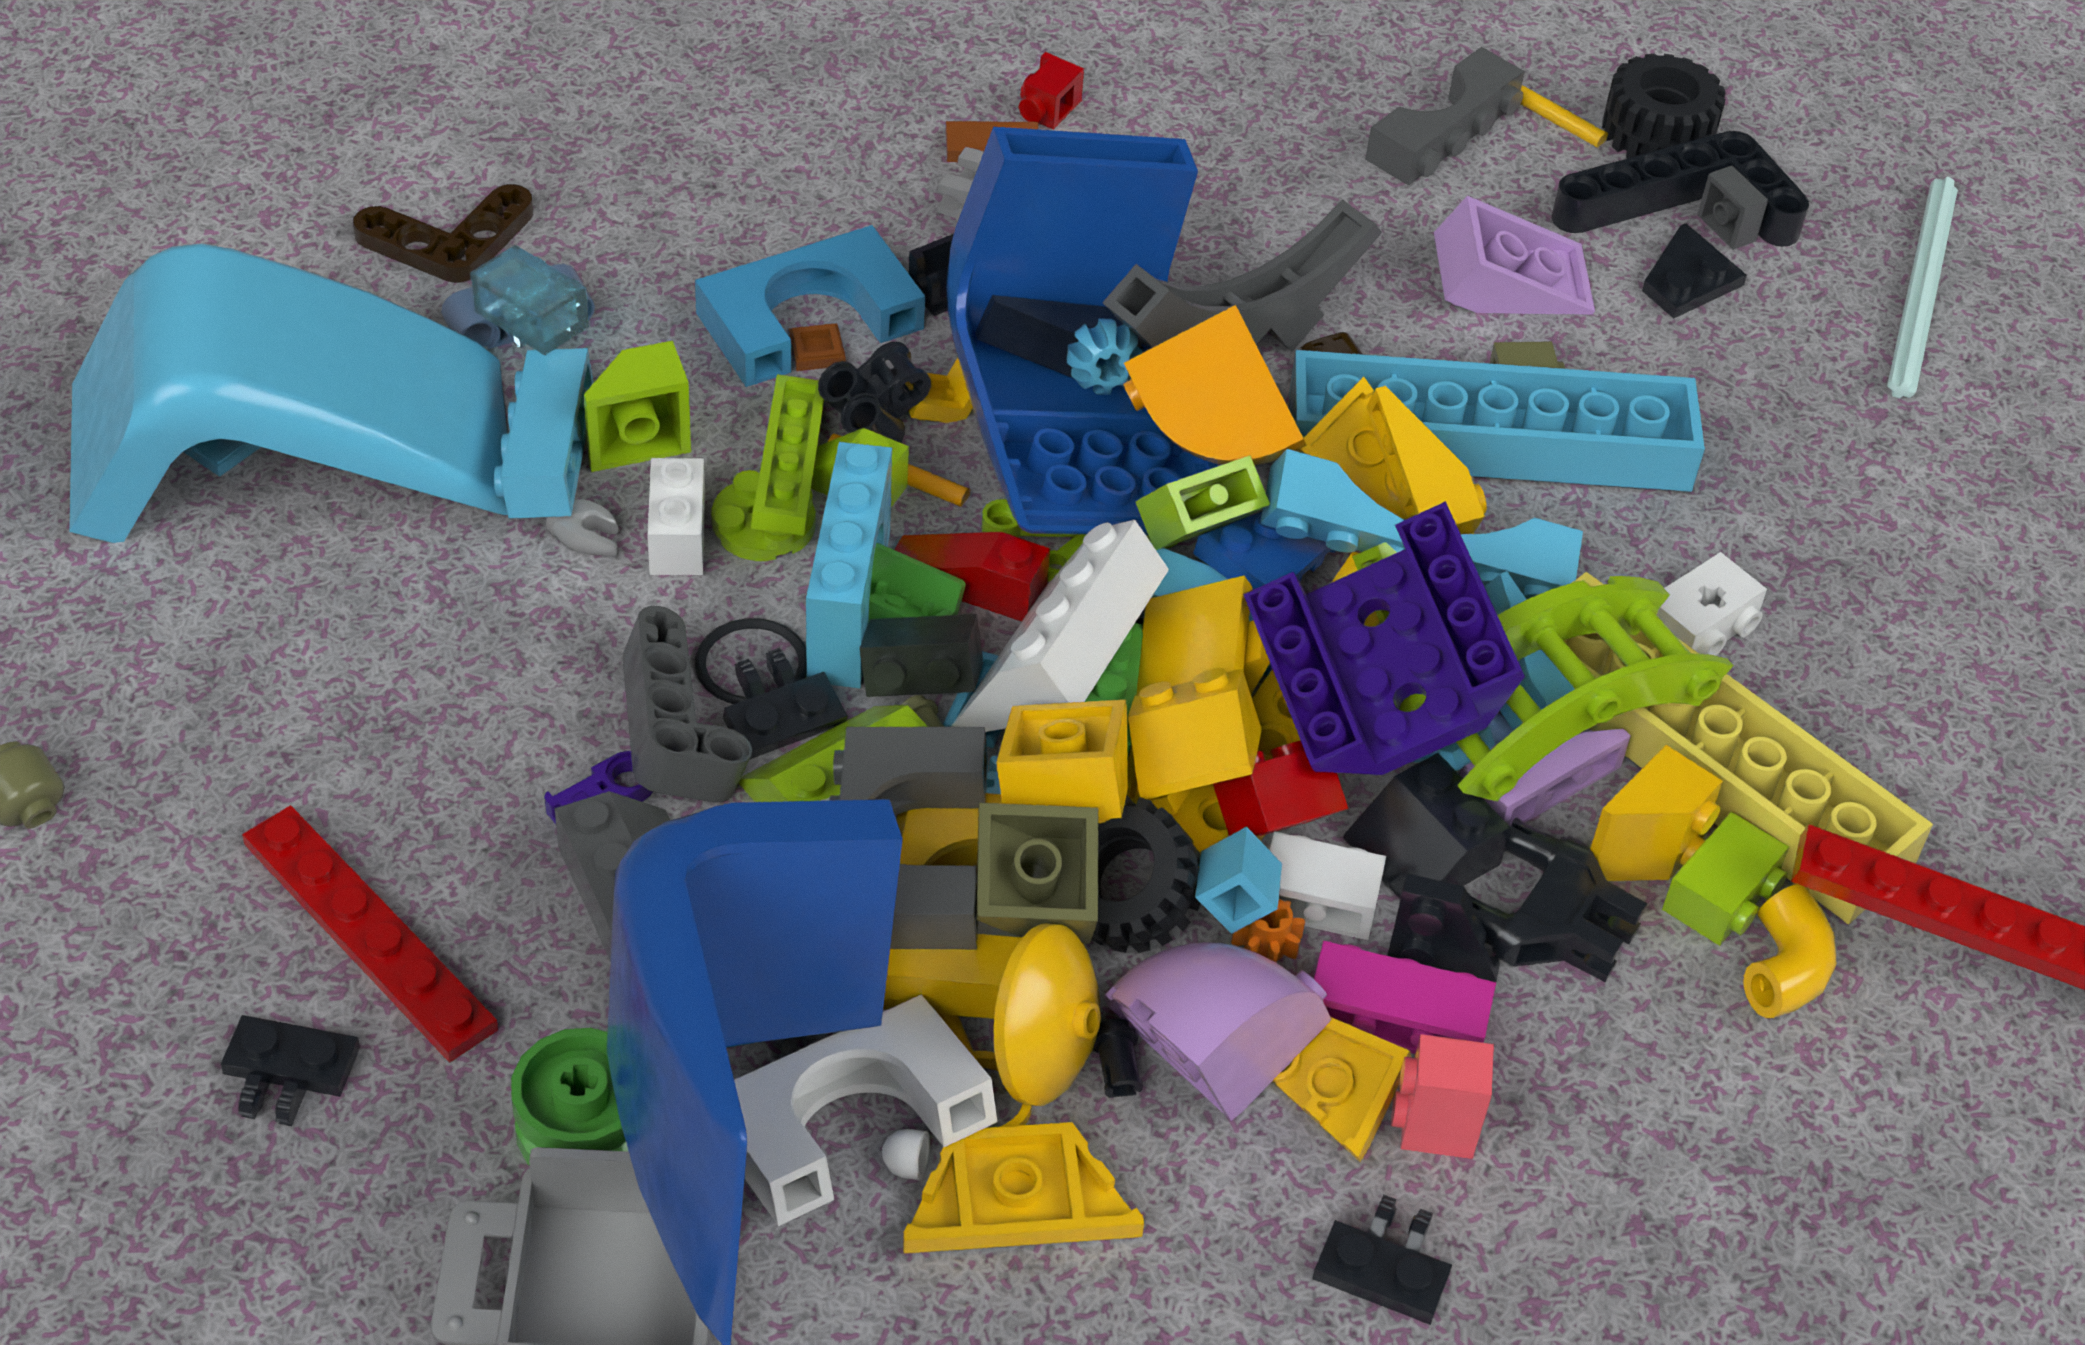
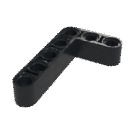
[1551,131,1809,247]

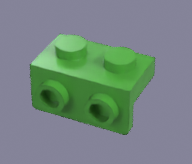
[869,543,966,621]

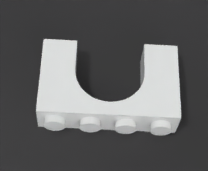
[734,994,997,1226]

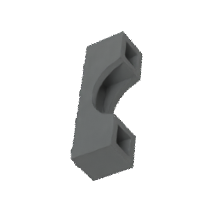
[1365,47,1525,185]

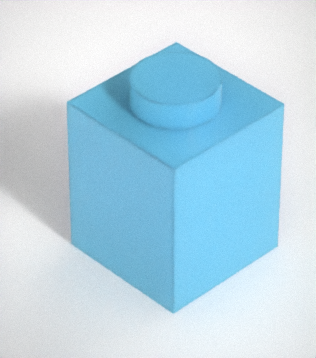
[1195,827,1282,934]

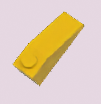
[1366,386,1487,534]

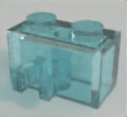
[470,245,589,355]

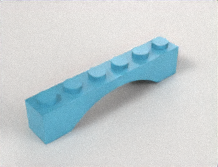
[1260,449,1583,600]

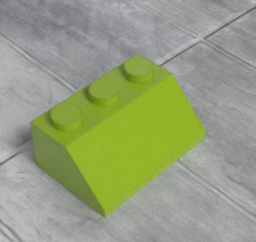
[739,705,928,802]

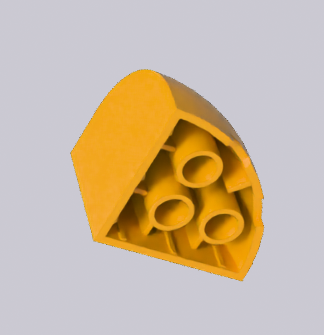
[1123,305,1307,465]

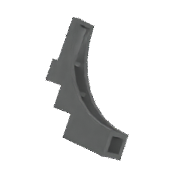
[1102,199,1382,352]

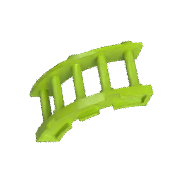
[1399,576,1734,802]

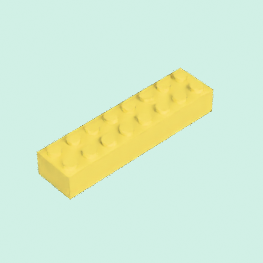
[1563,572,1933,925]

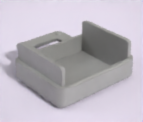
[431,1147,709,1345]

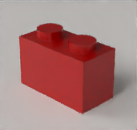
[1213,740,1348,837]

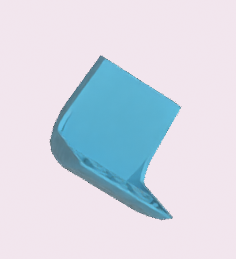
[69,244,508,543]

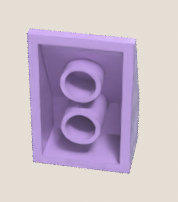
[1434,196,1595,315]

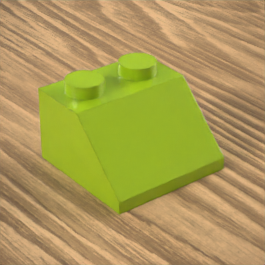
[584,340,691,472]

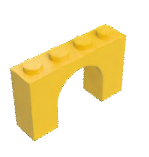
[883,793,1022,1019]

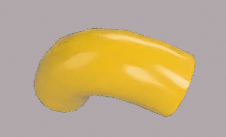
[1743,884,1837,1018]

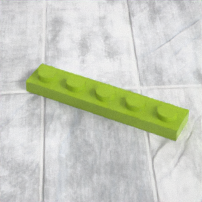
[751,374,824,536]

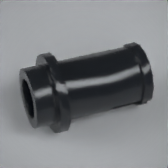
[1093,1018,1143,1098]

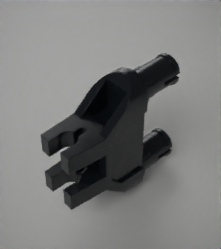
[1467,817,1648,982]

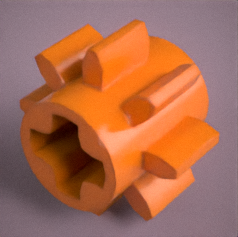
[1231,899,1305,963]

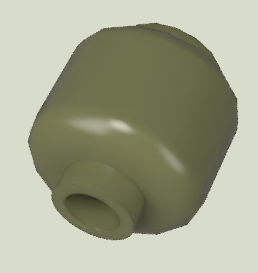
[0,741,65,829]

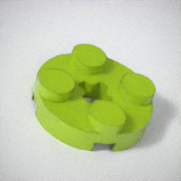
[711,470,816,561]

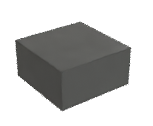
[1698,166,1768,250]

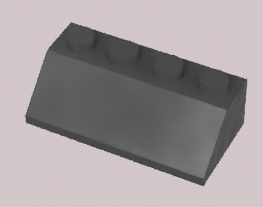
[555,791,670,962]

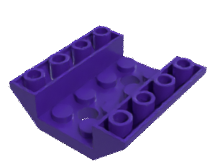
[1243,501,1525,775]

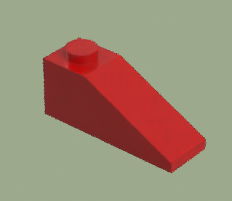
[894,532,1050,622]

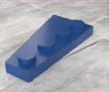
[1193,512,1336,590]

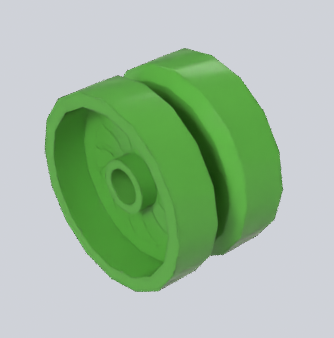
[511,1027,629,1166]

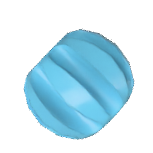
[1067,318,1142,395]

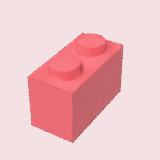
[1391,1034,1494,1159]

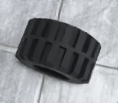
[1602,53,1726,158]
[1091,795,1201,953]

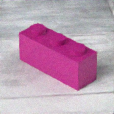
[1314,940,1496,1054]

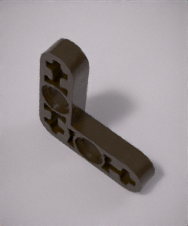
[353,184,533,283]

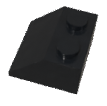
[1343,753,1510,899]

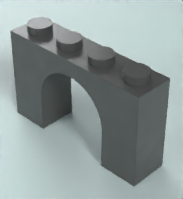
[829,727,988,950]

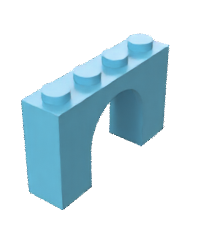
[806,442,892,688]

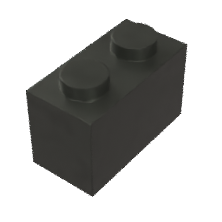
[859,614,983,697]

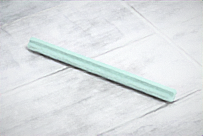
[1887,176,1958,398]

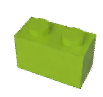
[1135,456,1270,550]
[1662,812,1789,946]

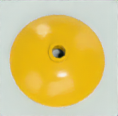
[994,923,1101,1106]

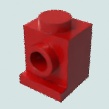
[1018,52,1084,130]

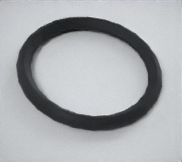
[695,618,807,704]

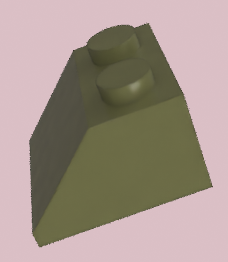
[976,803,1098,944]

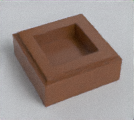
[789,323,846,371]

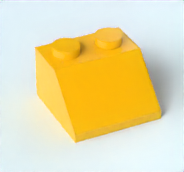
[1128,668,1262,800]
[996,699,1128,823]
[1590,745,1723,881]

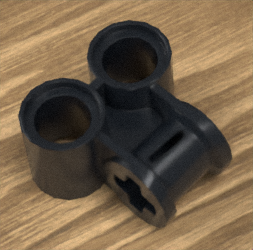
[818,342,931,443]

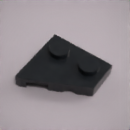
[1642,223,1747,319]
[1387,873,1500,982]

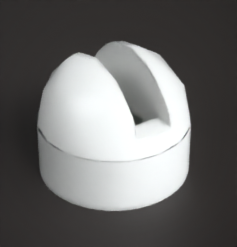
[882,1129,930,1180]

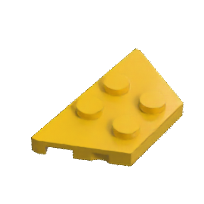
[903,1122,1144,1254]

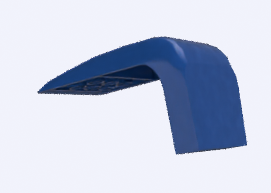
[947,127,1218,537]
[607,799,903,1345]

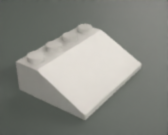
[951,520,1169,732]

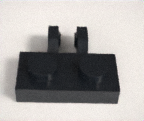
[723,647,848,759]
[221,1015,360,1127]
[1312,1194,1452,1325]

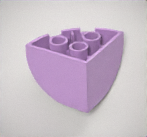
[1104,942,1331,1121]

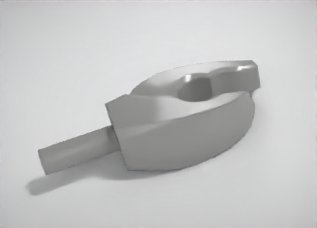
[540,499,619,556]

